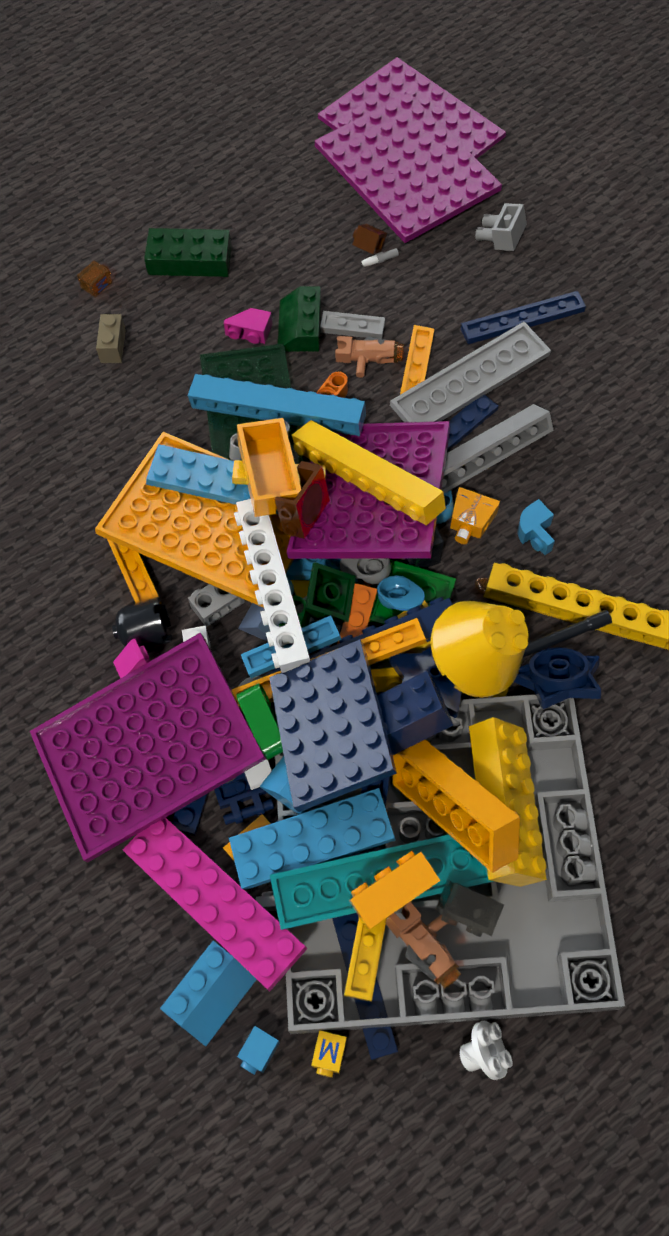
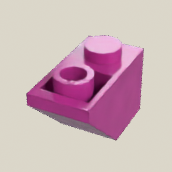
[224,308,272,344]
[113,639,150,678]

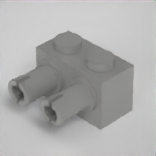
[475,203,527,251]

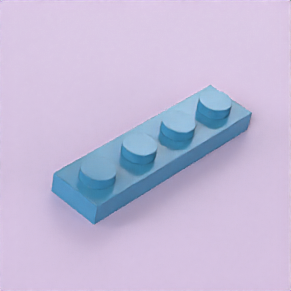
[241,616,341,678]

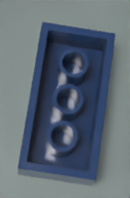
[377,671,454,755]

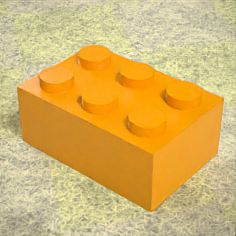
[349,851,441,929]

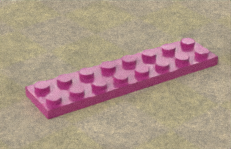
[123,818,307,992]

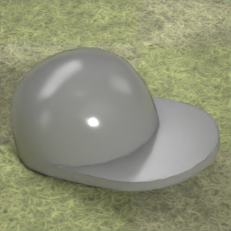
[340,559,392,584]

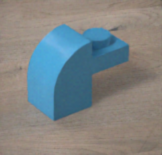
[517,499,555,555]

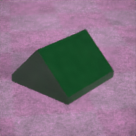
[305,562,356,622]

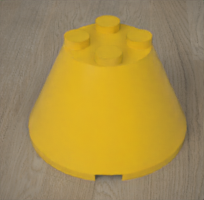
[431,601,528,698]

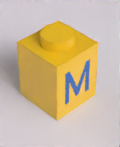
[311,1030,347,1078]

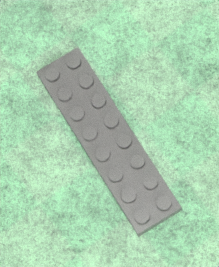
[390,322,551,423]

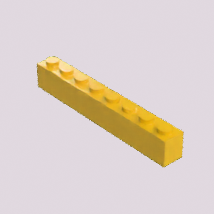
[292,420,446,525]

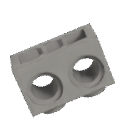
[188,584,245,627]

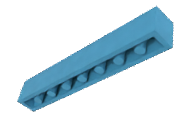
[188,374,366,436]

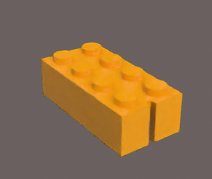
[237,418,301,517]

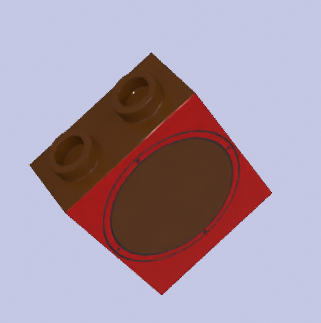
[275,461,330,539]

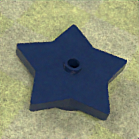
[390,646,462,718]
[514,648,601,709]

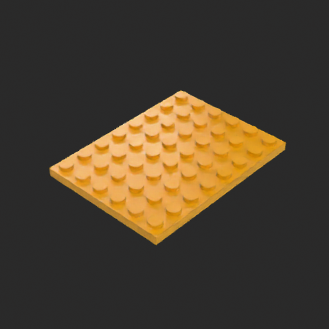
[95,432,294,608]

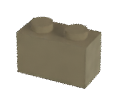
[96,314,126,363]

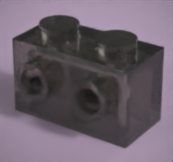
[435,879,504,937]

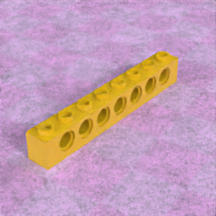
[484,563,669,650]

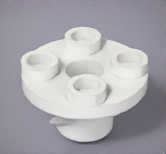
[460,1021,513,1080]

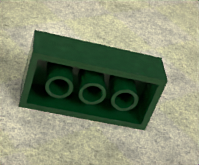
[144,228,232,277]

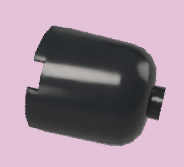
[112,597,172,648]

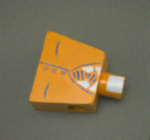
[450,487,500,544]

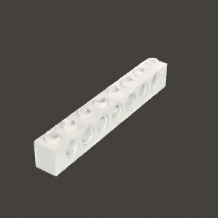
[234,499,310,673]

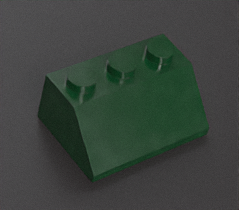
[277,286,321,352]

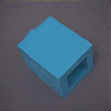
[237,1026,280,1075]

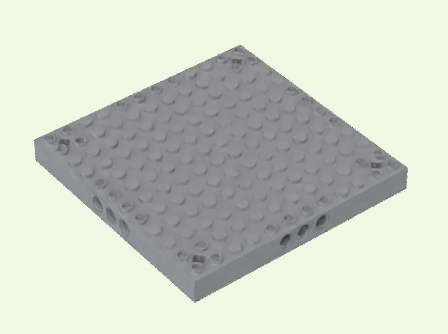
[275,694,625,1034]

